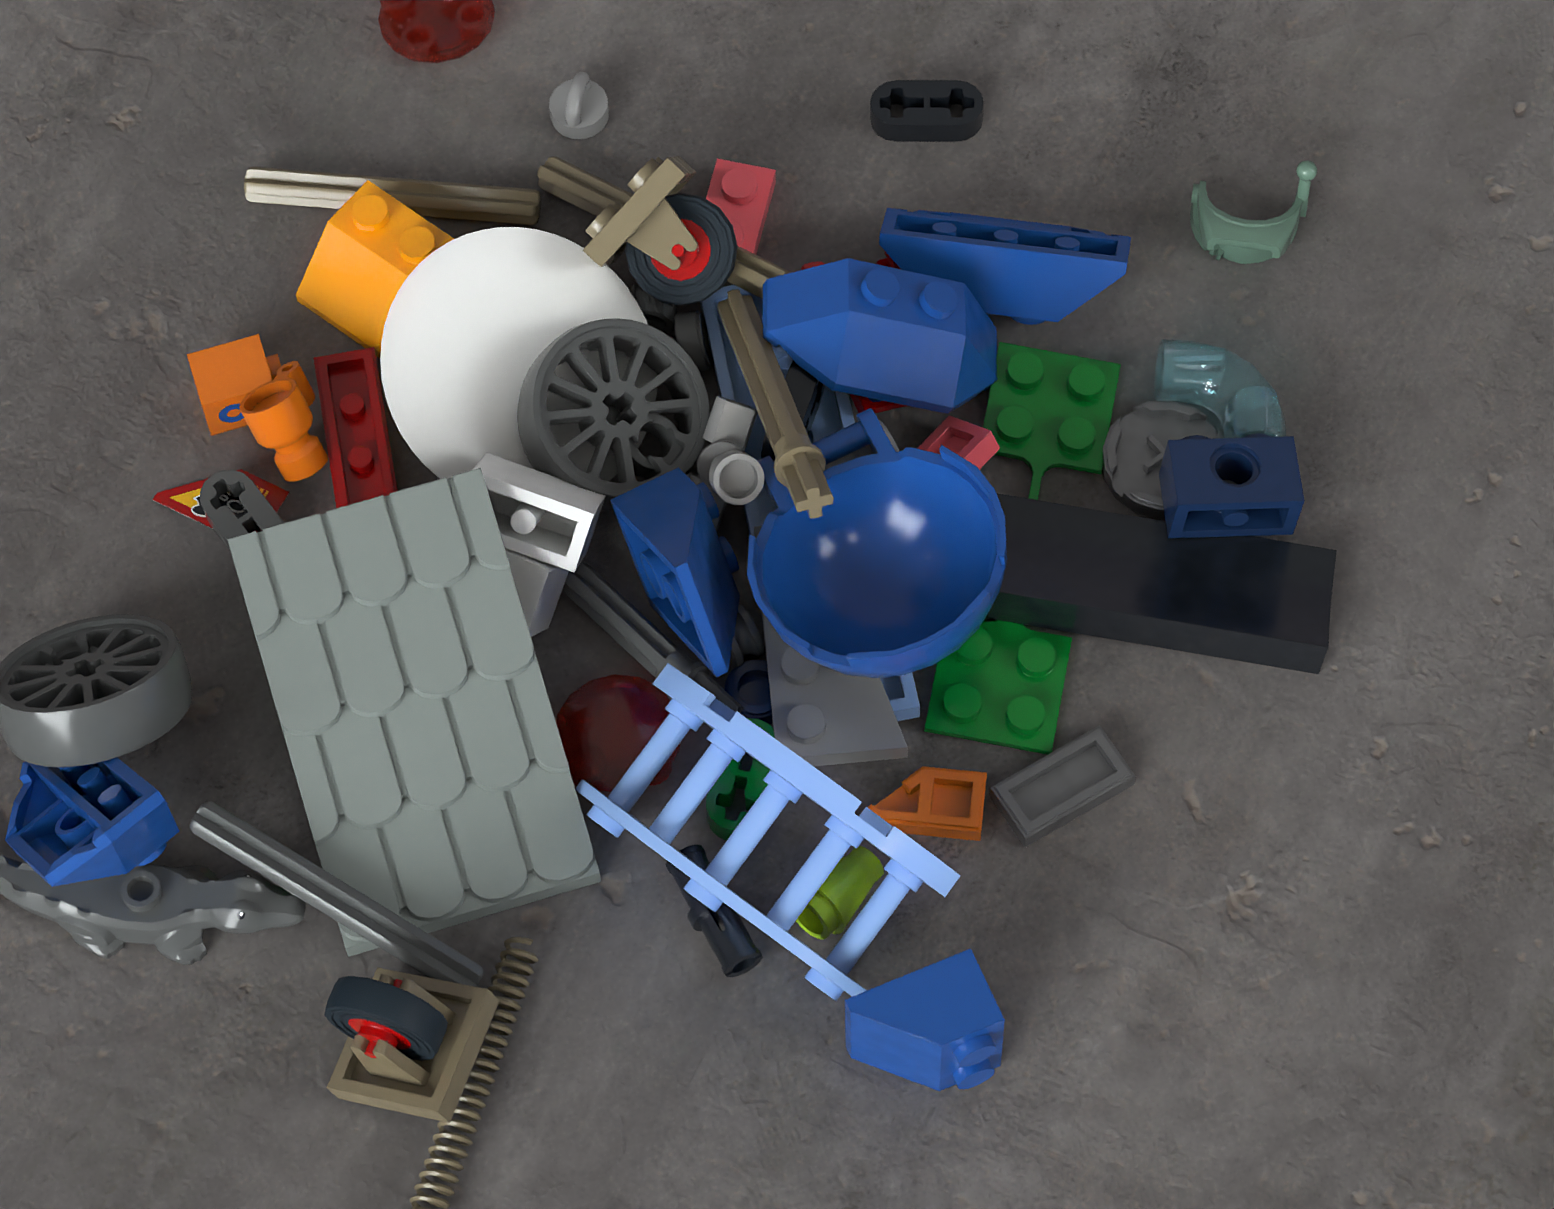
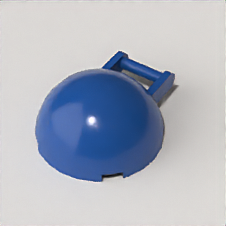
[747,408,1007,678]

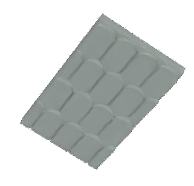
[227,468,601,957]

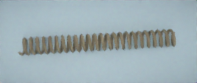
[410,937,539,1209]

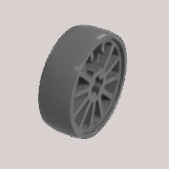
[517,318,710,510]
[0,614,192,767]

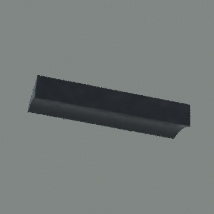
[985,493,1337,674]

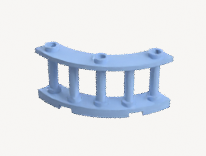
[575,663,961,1001]

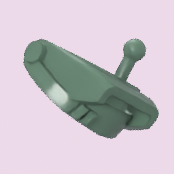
[1190,160,1317,264]

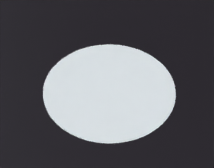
[380,227,657,481]

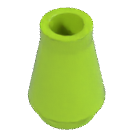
[796,846,884,940]

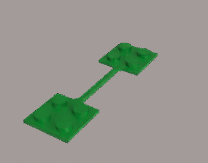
[924,342,1121,755]

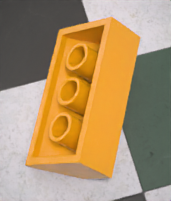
[296,180,454,358]

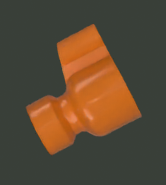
[239,361,328,482]

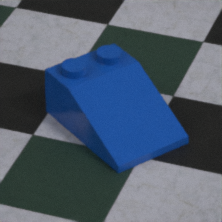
[610,467,740,678]

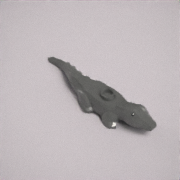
[0,855,306,965]

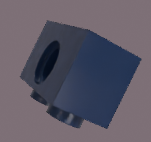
[1159,433,1305,538]

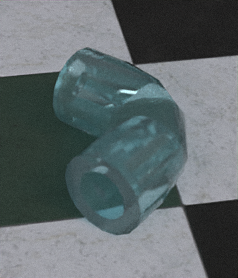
[1155,339,1286,438]

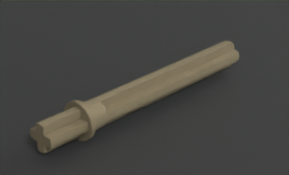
[717,289,834,519]

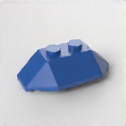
[879,208,1131,325]
[763,258,998,414]
[5,758,180,887]

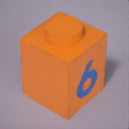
[187,334,281,436]

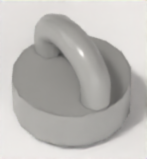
[549,72,609,139]

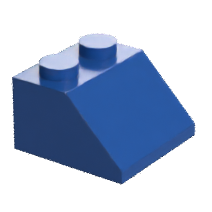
[845,948,1005,1091]

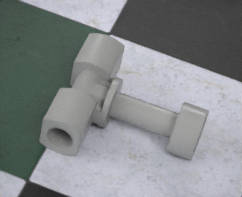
[689,396,764,530]

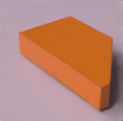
[861,766,987,841]

